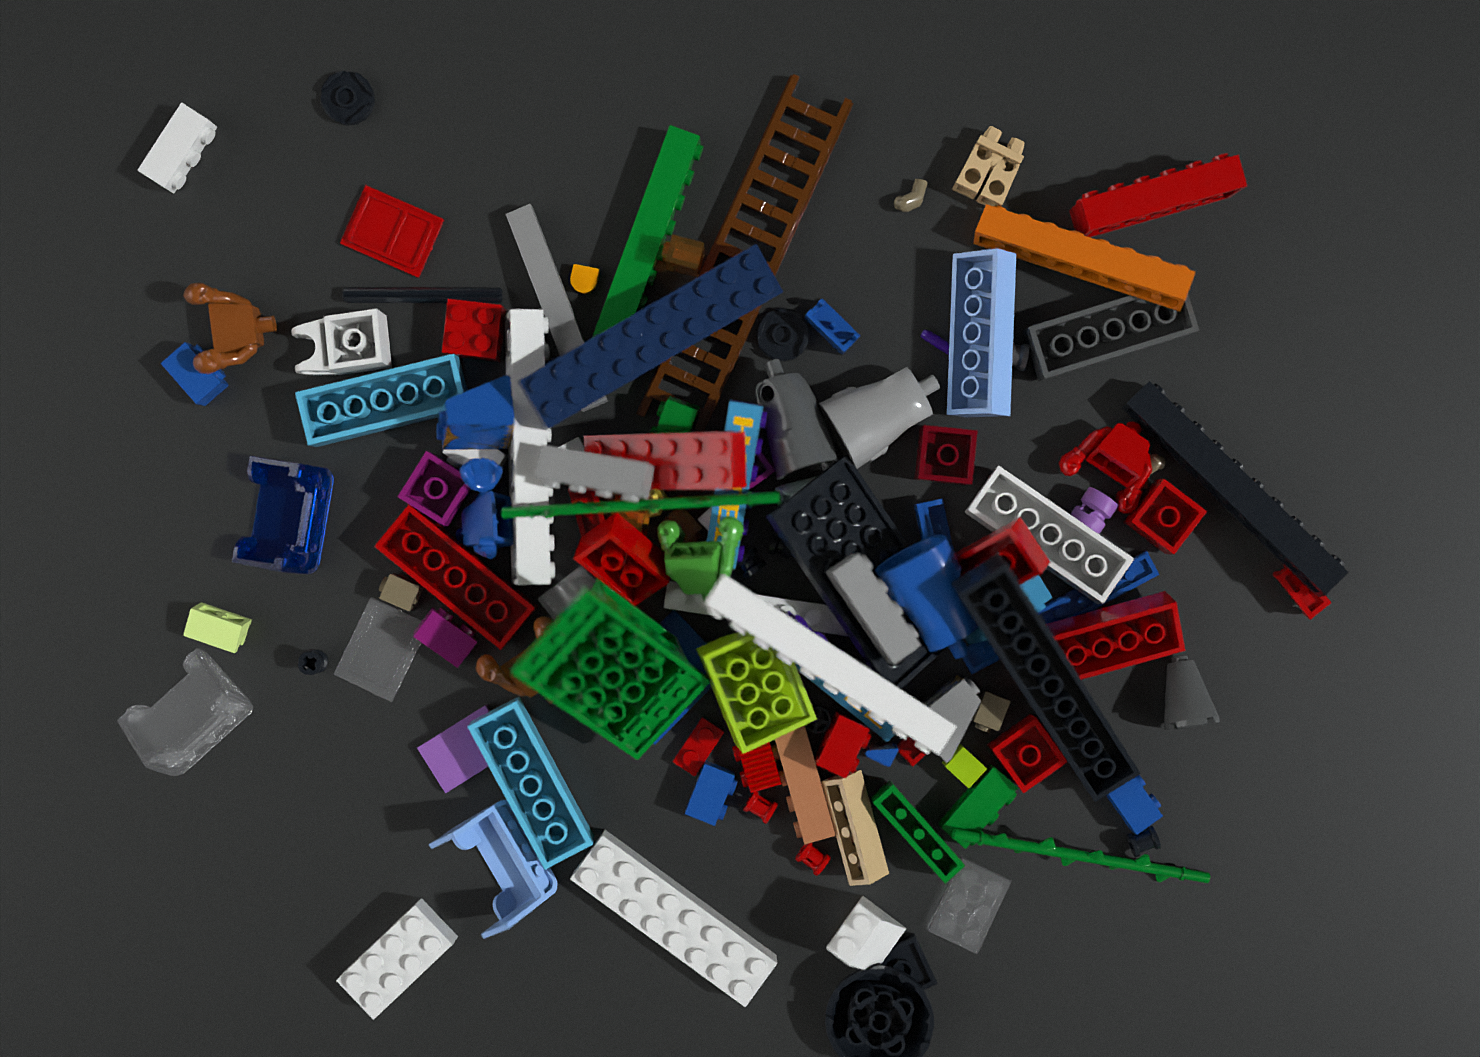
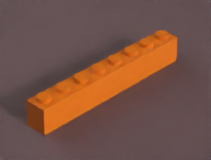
[973,204,1195,311]

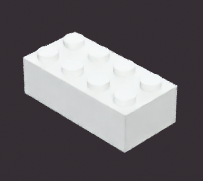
[336,898,458,1020]

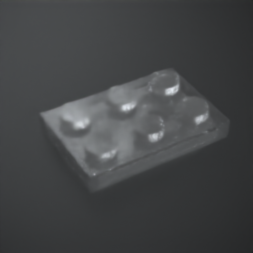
[928,857,1011,954]

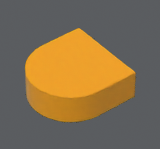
[570,264,600,294]

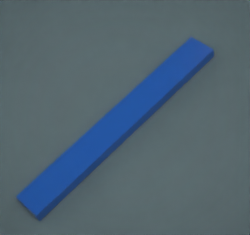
[962,551,1160,675]

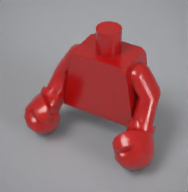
[1059,422,1152,514]

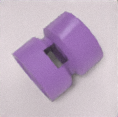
[1070,487,1118,534]

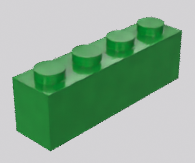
[870,780,965,884]

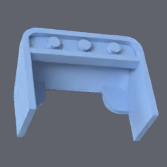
[429,800,557,939]

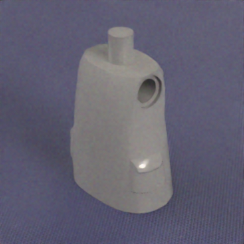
[818,367,940,469]

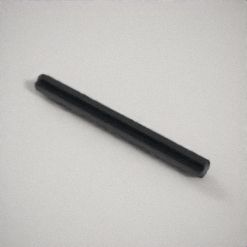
[342,288,503,303]

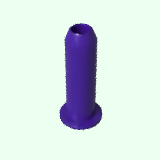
[921,329,949,359]

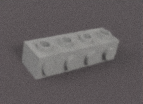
[535,445,654,503]
[826,553,920,665]

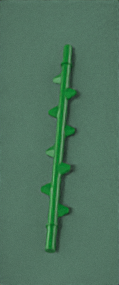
[502,491,780,519]
[952,828,1210,883]

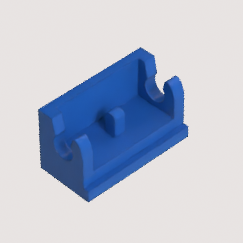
[804,299,861,355]
[913,498,954,551]

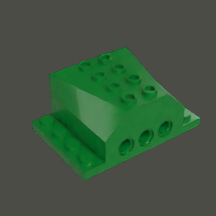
[510,578,710,760]

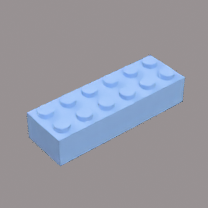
[947,248,1016,417]

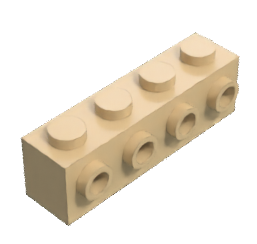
[821,770,889,886]

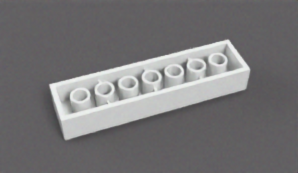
[571,830,777,1007]

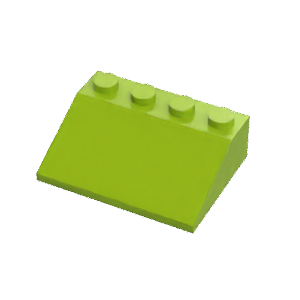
[696,630,817,754]

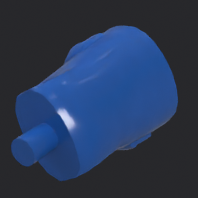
[875,535,979,659]

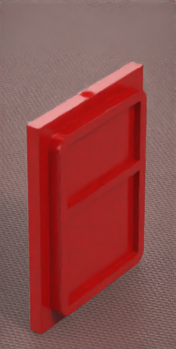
[340,185,444,278]

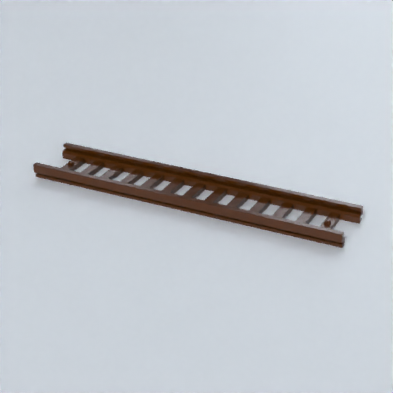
[636,74,854,433]

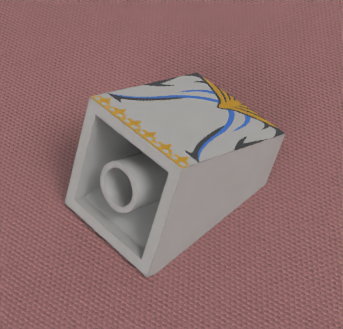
[921,675,981,763]

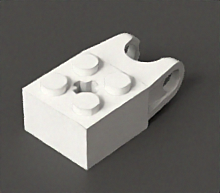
[291,309,392,375]

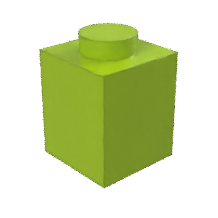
[942,743,987,788]

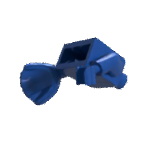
[456,458,514,559]

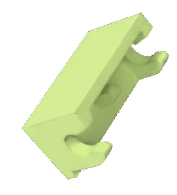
[183,602,252,653]

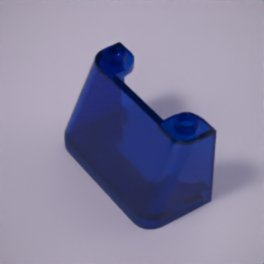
[232,456,334,574]

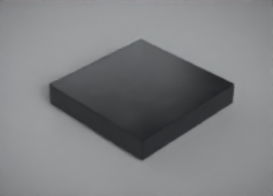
[880,933,938,1001]

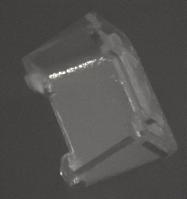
[117,648,253,776]

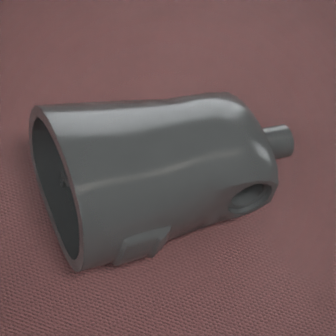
[754,359,840,480]

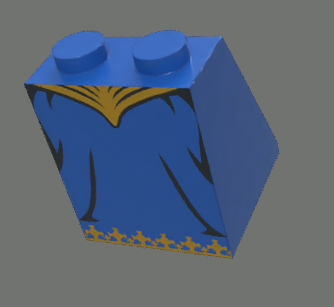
[436,376,515,450]

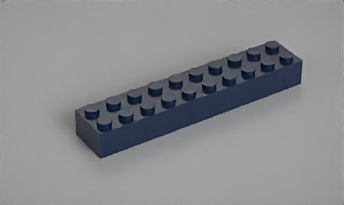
[517,244,783,430]

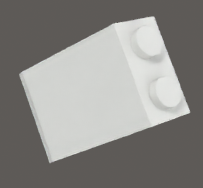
[827,896,906,970]

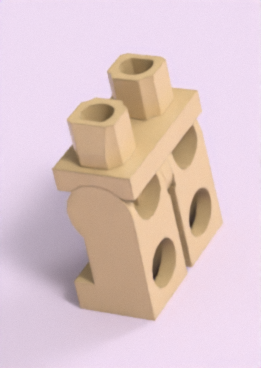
[952,126,1025,206]

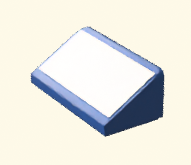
[862,741,899,767]

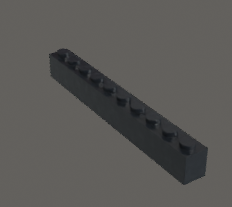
[1122,381,1349,597]

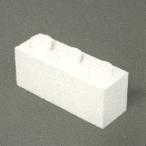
[138,102,217,193]

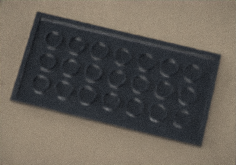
[766,455,948,689]

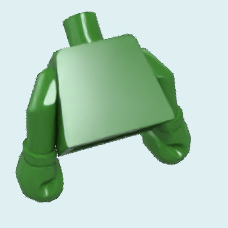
[657,516,744,600]

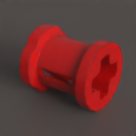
[743,791,778,824]
[795,843,831,876]

